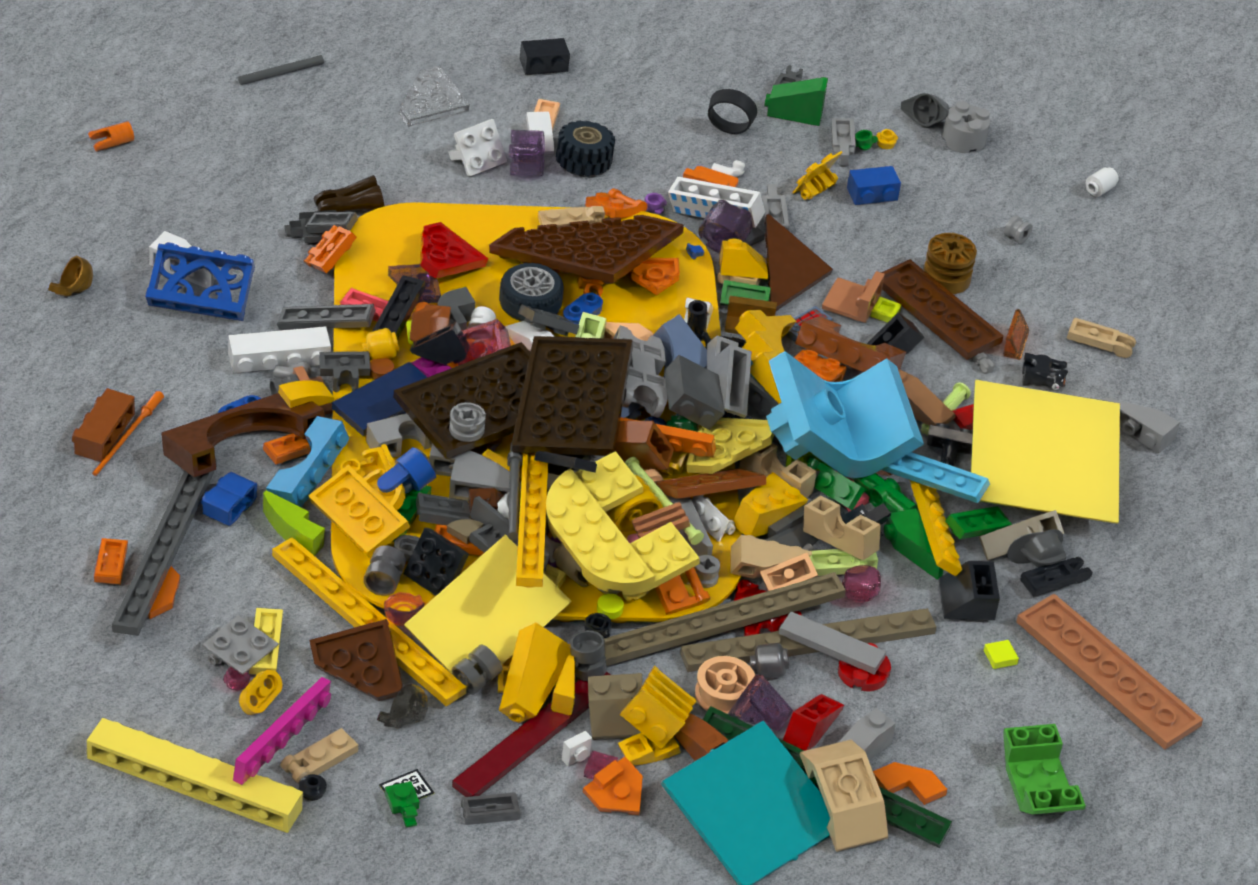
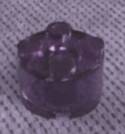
[509,130,545,176]
[698,200,753,254]

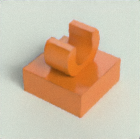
[577,275,604,296]

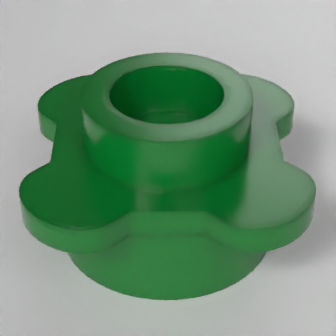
[855,130,878,150]

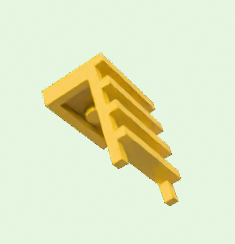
[620,666,696,749]

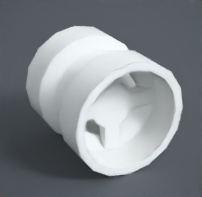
[467,306,496,341]

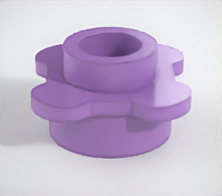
[644,193,667,214]

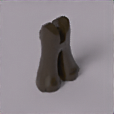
[314,175,385,212]

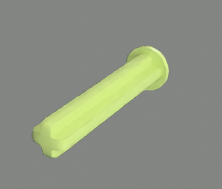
[921,382,971,436]

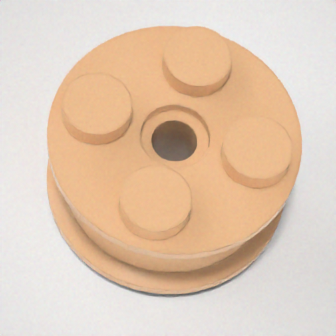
[695,656,756,717]

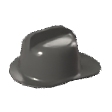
[1007,529,1066,567]

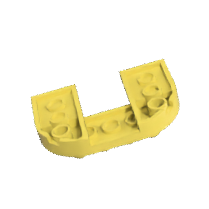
[546,451,700,595]

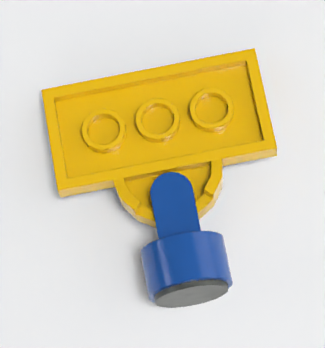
[308,447,437,558]

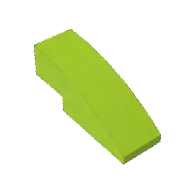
[263,490,325,556]

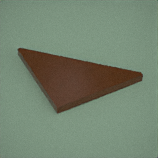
[764,214,833,311]

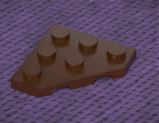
[309,619,405,701]

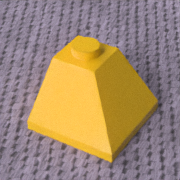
[719,239,768,279]

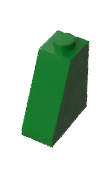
[764,77,828,126]

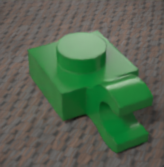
[384,781,420,828]

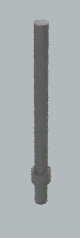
[507,442,523,541]

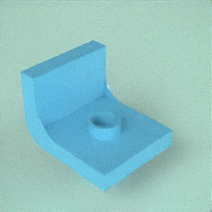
[766,351,924,478]

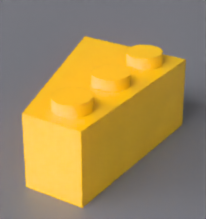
[733,472,808,537]

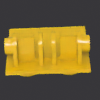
[792,151,843,200]

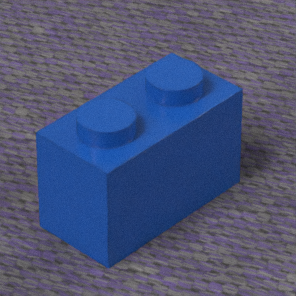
[847,166,901,205]

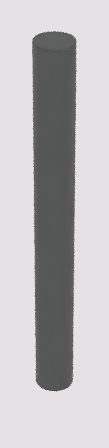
[238,55,324,85]

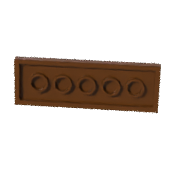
[881,259,1004,360]

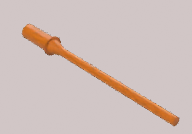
[92,391,164,476]

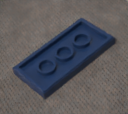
[332,362,427,436]

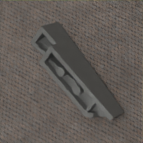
[766,493,848,548]

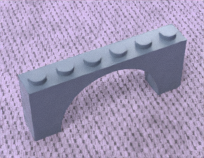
[621,314,707,420]

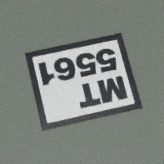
[379,769,435,800]

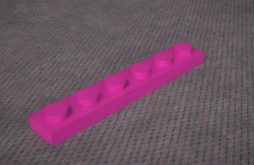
[233,677,331,785]

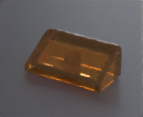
[1003,309,1029,360]

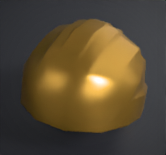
[48,255,93,296]

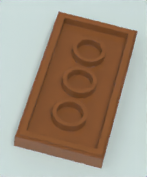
[654,468,766,499]

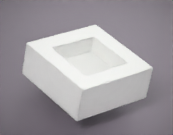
[562,731,592,767]

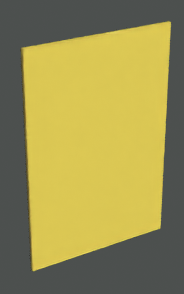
[404,534,572,675]

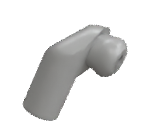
[273,362,311,379]

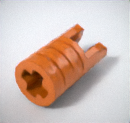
[88,121,134,151]

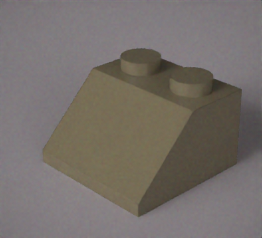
[588,673,645,740]

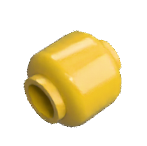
[362,328,400,360]

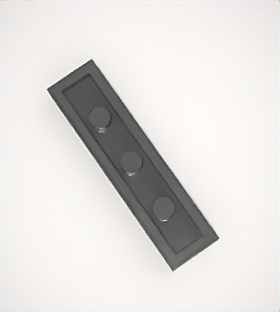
[277,304,376,330]

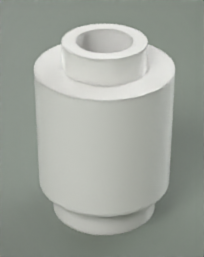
[1086,167,1119,197]

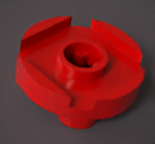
[838,643,891,692]

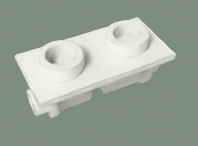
[692,495,736,542]

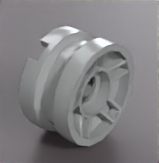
[449,402,486,442]

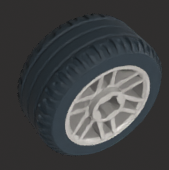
[499,263,564,321]

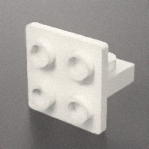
[448,119,507,176]

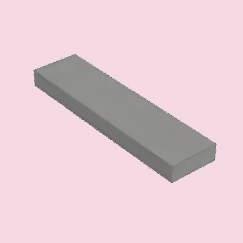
[779,612,886,674]

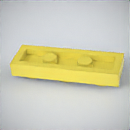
[249,608,283,675]

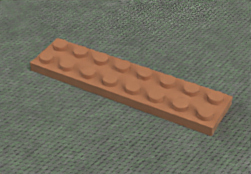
[1016,594,1203,750]

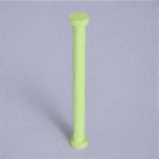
[625,457,704,545]

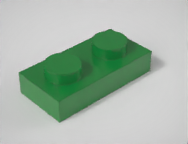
[720,280,771,306]

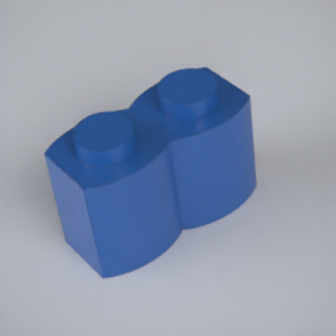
[201,472,257,526]

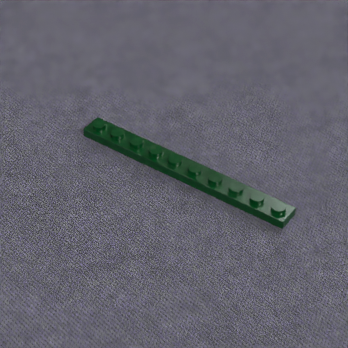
[703,706,952,848]

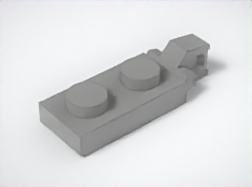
[831,118,855,166]
[762,184,789,233]

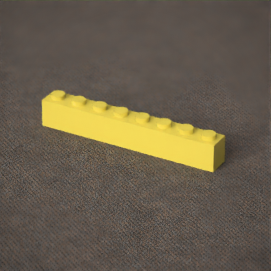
[87,718,303,833]

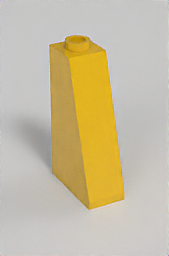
[499,623,571,723]

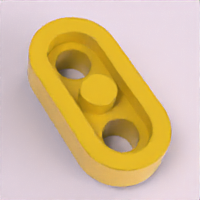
[239,669,282,715]

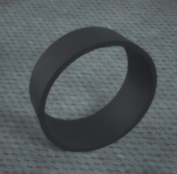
[708,89,757,134]

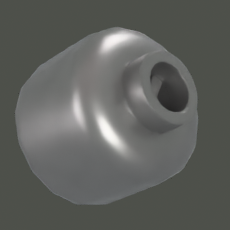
[750,643,790,679]

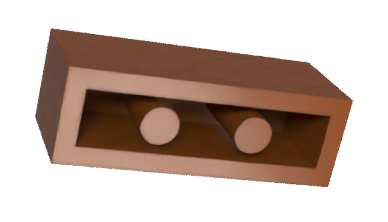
[72,388,135,462]

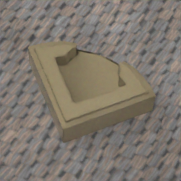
[447,519,484,544]

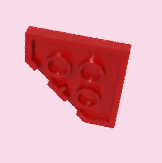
[420,222,488,279]

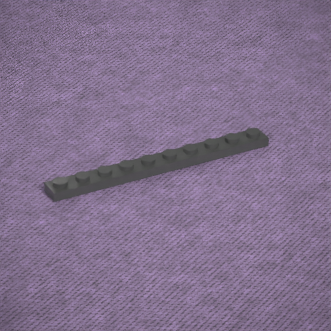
[112,458,217,636]

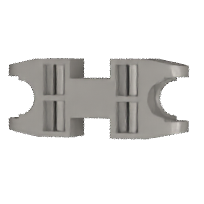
[613,325,668,418]

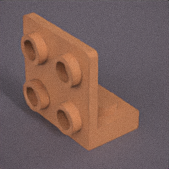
[822,271,885,323]

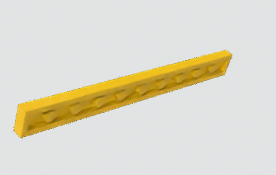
[516,453,548,588]
[272,537,467,706]

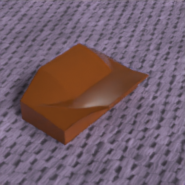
[410,304,451,342]

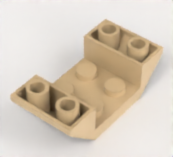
[800,739,888,852]

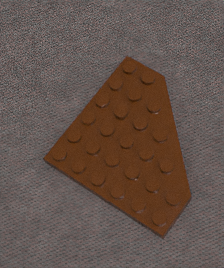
[489,215,684,284]

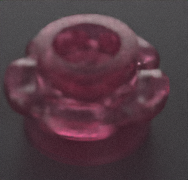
[223,667,250,691]

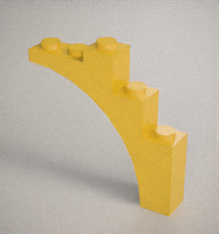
[735,310,797,404]

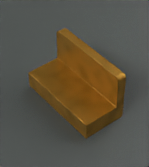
[725,296,777,334]

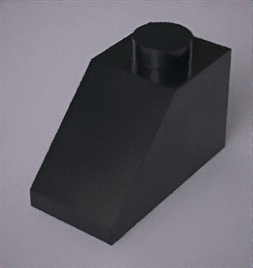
[867,313,924,354]
[410,321,470,365]

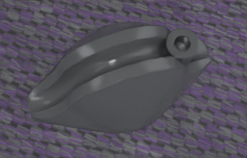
[900,93,951,126]

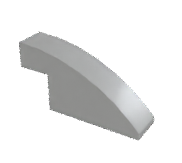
[707,336,752,418]
[429,444,521,500]

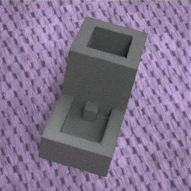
[438,287,476,338]

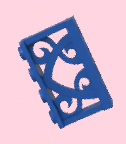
[145,242,255,321]

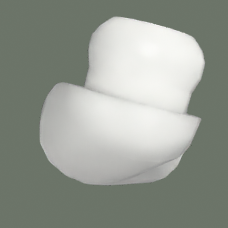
[711,160,745,177]

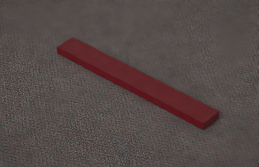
[452,671,611,797]

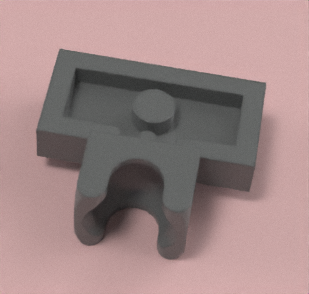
[319,351,370,392]

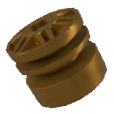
[923,233,977,294]

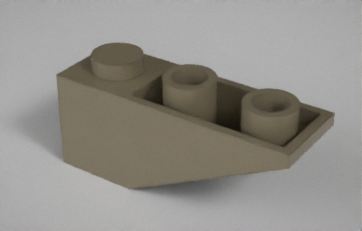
[979,510,1065,561]

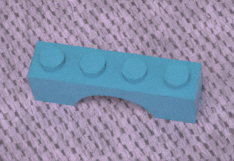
[266,416,349,507]

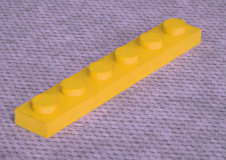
[909,480,962,577]

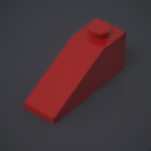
[783,694,844,751]

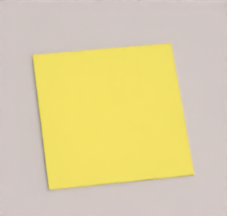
[971,380,1120,524]

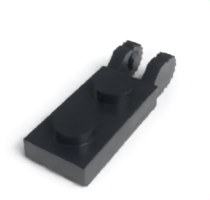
[1020,556,1093,597]

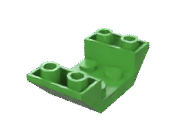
[1003,724,1086,814]

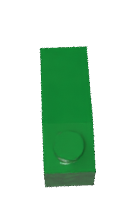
[883,508,944,580]

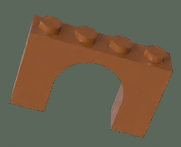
[795,316,906,372]

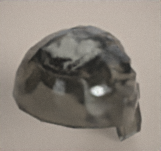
[377,683,428,728]

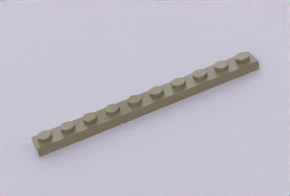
[604,572,846,666]
[680,608,936,672]

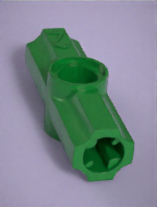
[851,473,918,513]

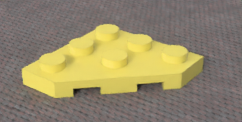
[687,417,774,474]

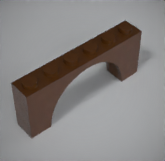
[161,393,325,477]

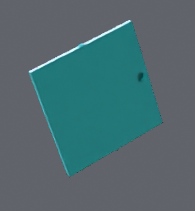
[661,720,830,885]

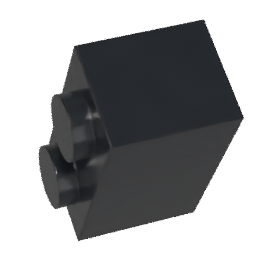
[520,38,570,75]

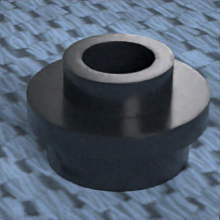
[299,774,327,801]

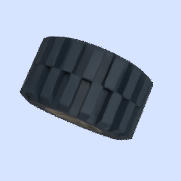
[556,120,615,176]

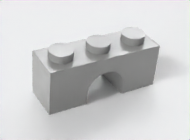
[366,413,432,458]

